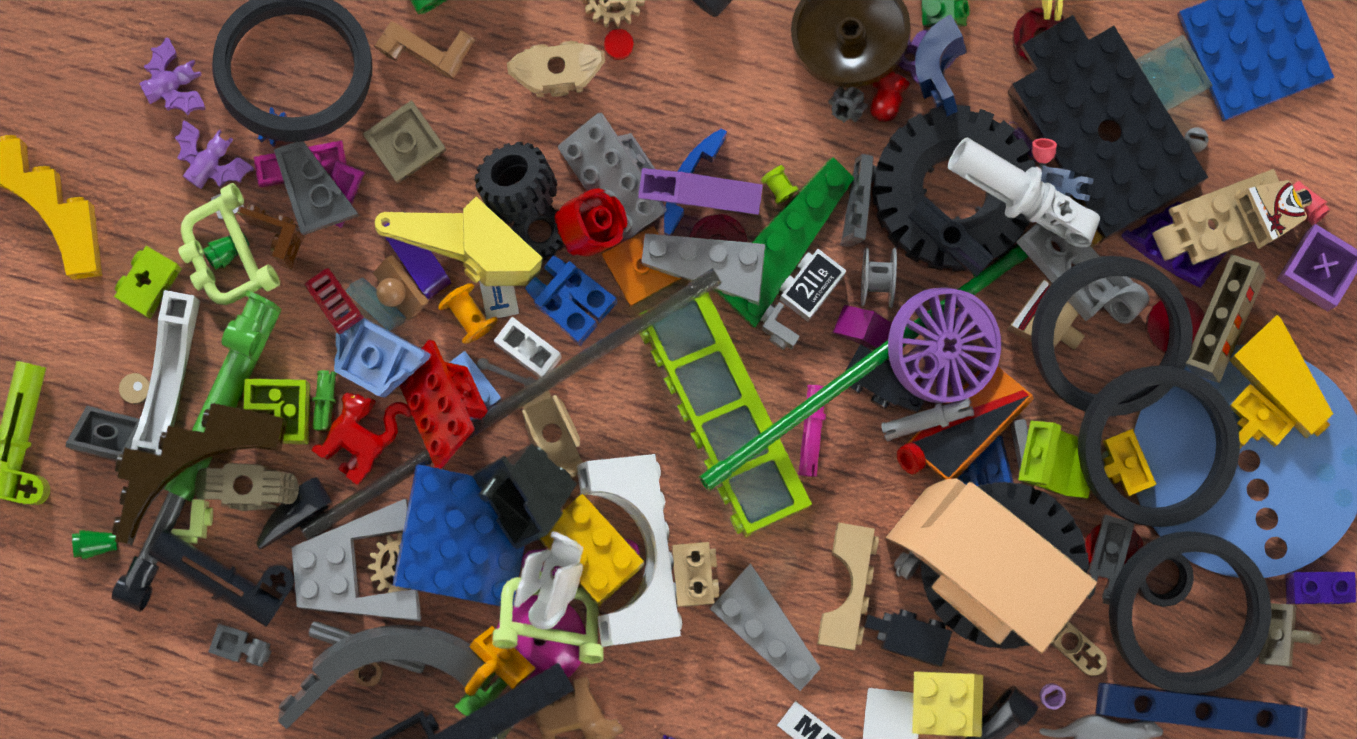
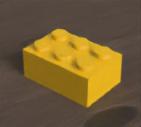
[538,493,644,607]

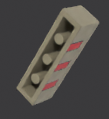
[1186,254,1266,383]

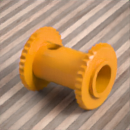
[438,283,498,344]

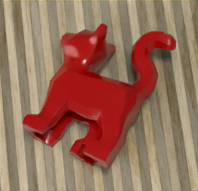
[311,392,412,485]

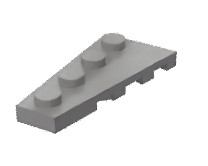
[642,234,766,305]
[710,563,821,691]

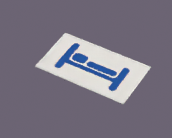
[479,281,519,320]

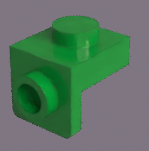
[922,0,970,28]

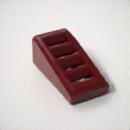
[304,268,364,335]

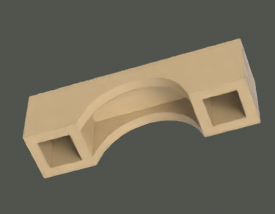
[817,523,879,651]

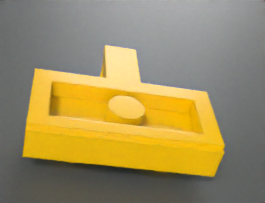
[1230,384,1296,449]
[1103,429,1157,497]

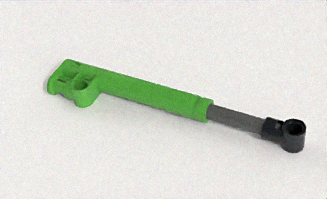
[112,291,282,612]

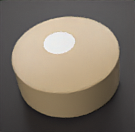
[119,373,150,404]

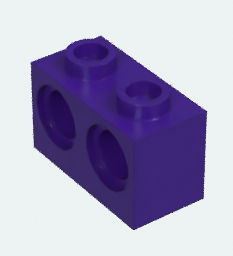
[1285,572,1356,604]

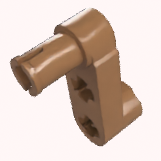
[374,21,476,79]

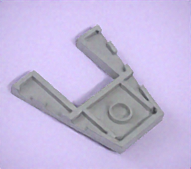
[292,499,421,621]

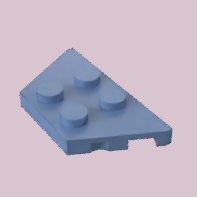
[334,309,431,398]

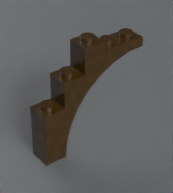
[112,403,288,546]

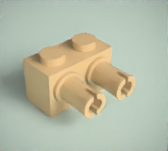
[672,542,719,607]

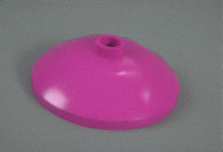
[497,595,586,683]

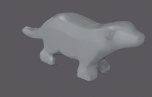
[1039,714,1163,739]

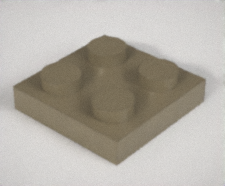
[363,100,447,184]

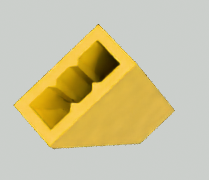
[1229,315,1333,438]

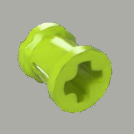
[761,165,799,205]

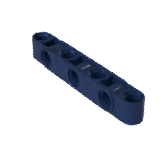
[1095,683,1308,739]

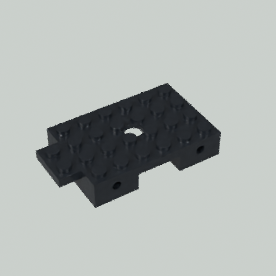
[1007,15,1208,243]

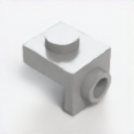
[761,302,800,350]

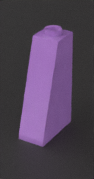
[638,168,763,215]

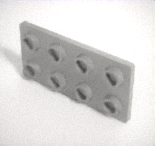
[558,113,666,243]

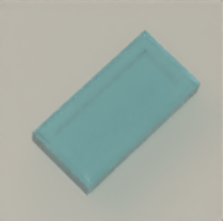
[346,278,407,331]

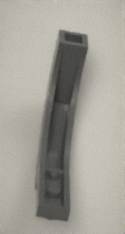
[278,625,485,729]

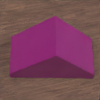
[832,305,892,350]

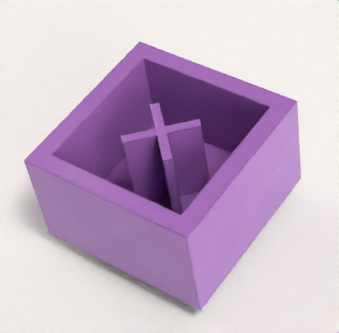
[1277,224,1357,312]

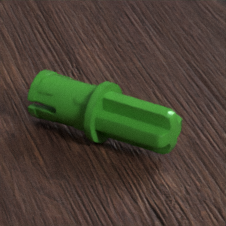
[312,370,337,432]

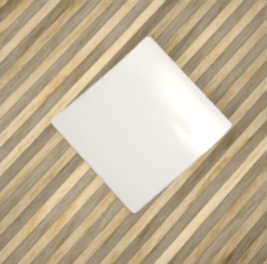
[863,688,918,739]

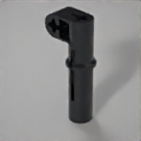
[148,528,294,627]

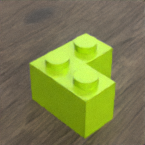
[244,379,311,444]

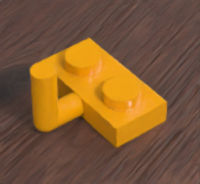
[464,626,536,696]

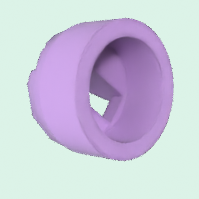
[1040,683,1066,709]

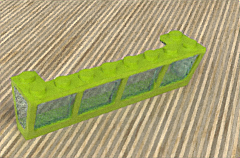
[637,287,812,538]

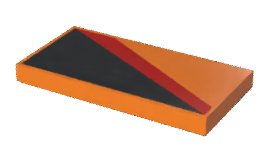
[908,366,1034,480]

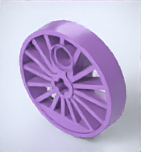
[888,287,1001,403]

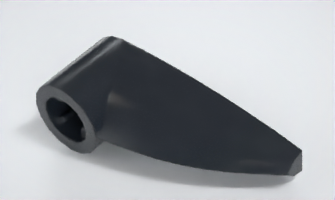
[256,477,333,549]
[965,686,1038,739]

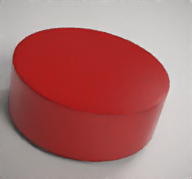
[604,29,634,60]
[897,442,926,474]

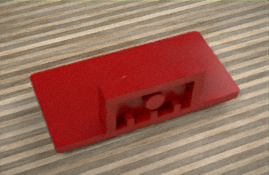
[399,340,488,469]

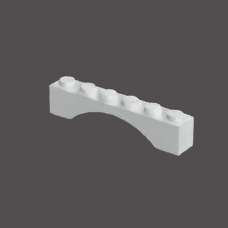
[131,290,200,455]

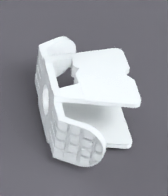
[514,531,584,629]

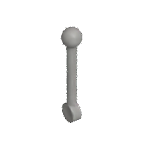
[477,358,536,387]

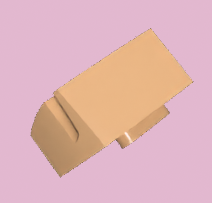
[886,479,1097,653]

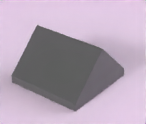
[66,406,140,462]

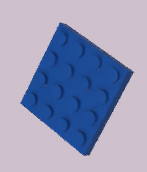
[1177,0,1334,122]
[392,465,525,607]

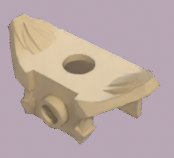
[507,41,605,98]

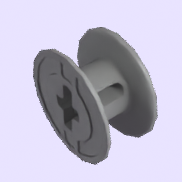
[861,246,897,308]

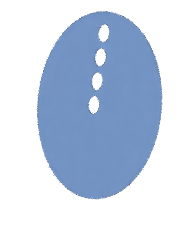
[1134,345,1357,578]

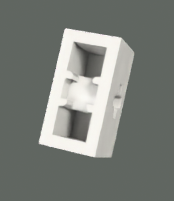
[494,317,562,381]

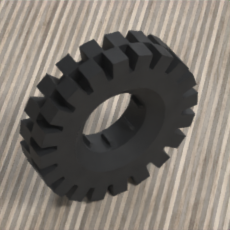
[872,105,1036,272]
[921,482,1089,649]

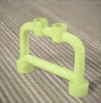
[178,183,280,305]
[492,571,604,664]

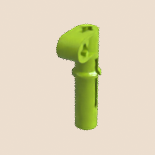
[0,361,50,505]

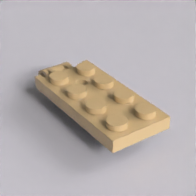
[1152,169,1279,265]

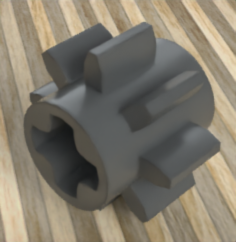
[828,87,868,123]

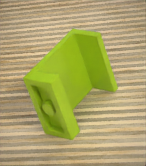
[1018,421,1090,499]

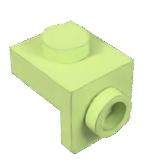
[171,499,213,544]

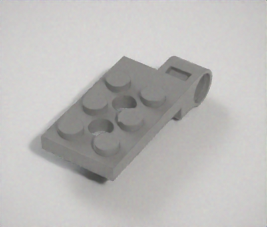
[1016,220,1150,324]

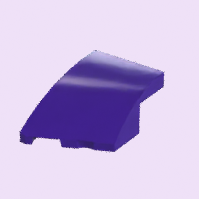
[1122,201,1227,288]

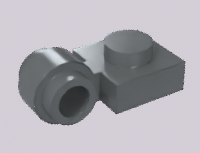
[208,623,272,667]

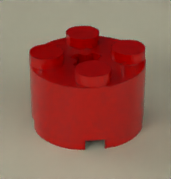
[555,188,627,256]

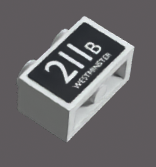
[779,249,847,322]

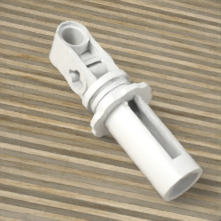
[948,137,1100,248]

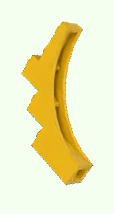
[0,135,102,280]

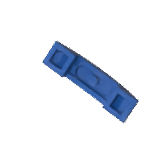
[664,128,727,236]

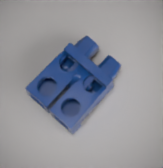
[525,256,617,346]

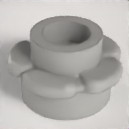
[894,552,921,580]

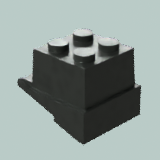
[472,444,577,549]

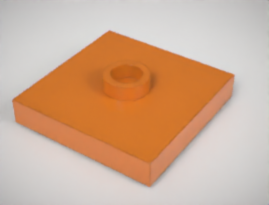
[601,226,683,308]

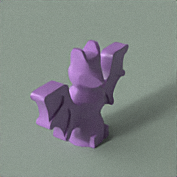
[139,38,206,115]
[175,121,254,189]

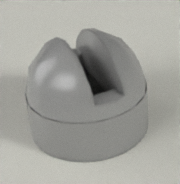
[1184,127,1209,152]

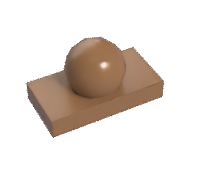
[373,254,429,320]

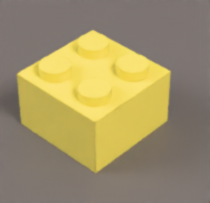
[912,672,983,737]

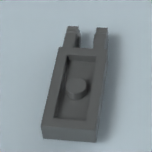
[1086,514,1135,605]

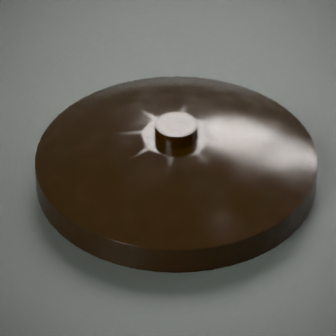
[791,0,911,87]

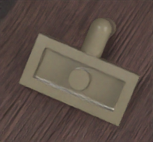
[1259,603,1322,667]

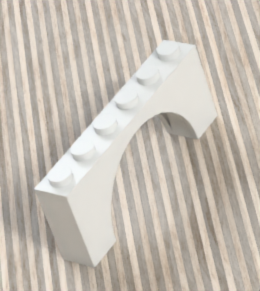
[577,454,682,647]

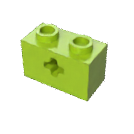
[114,246,182,319]

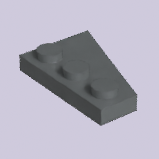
[274,141,360,236]
[840,154,876,248]

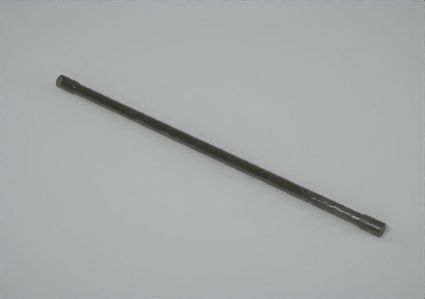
[300,268,723,540]

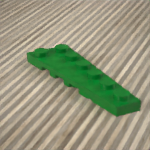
[712,157,854,328]

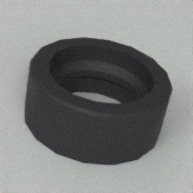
[1137,554,1194,607]

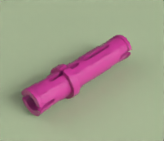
[798,385,826,477]

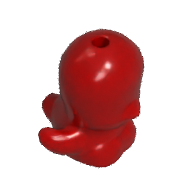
[870,72,910,122]

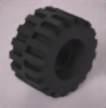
[474,142,558,224]

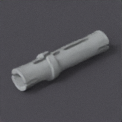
[881,398,974,442]

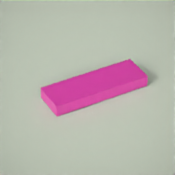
[254,141,347,188]

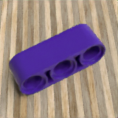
[384,223,452,300]

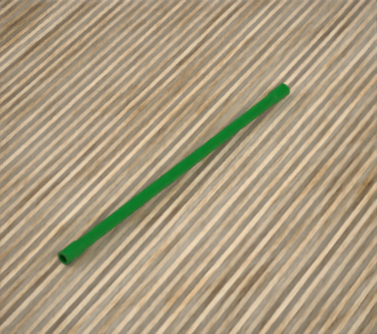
[699,244,1029,492]

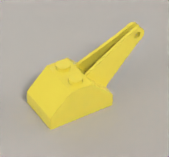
[375,197,543,286]

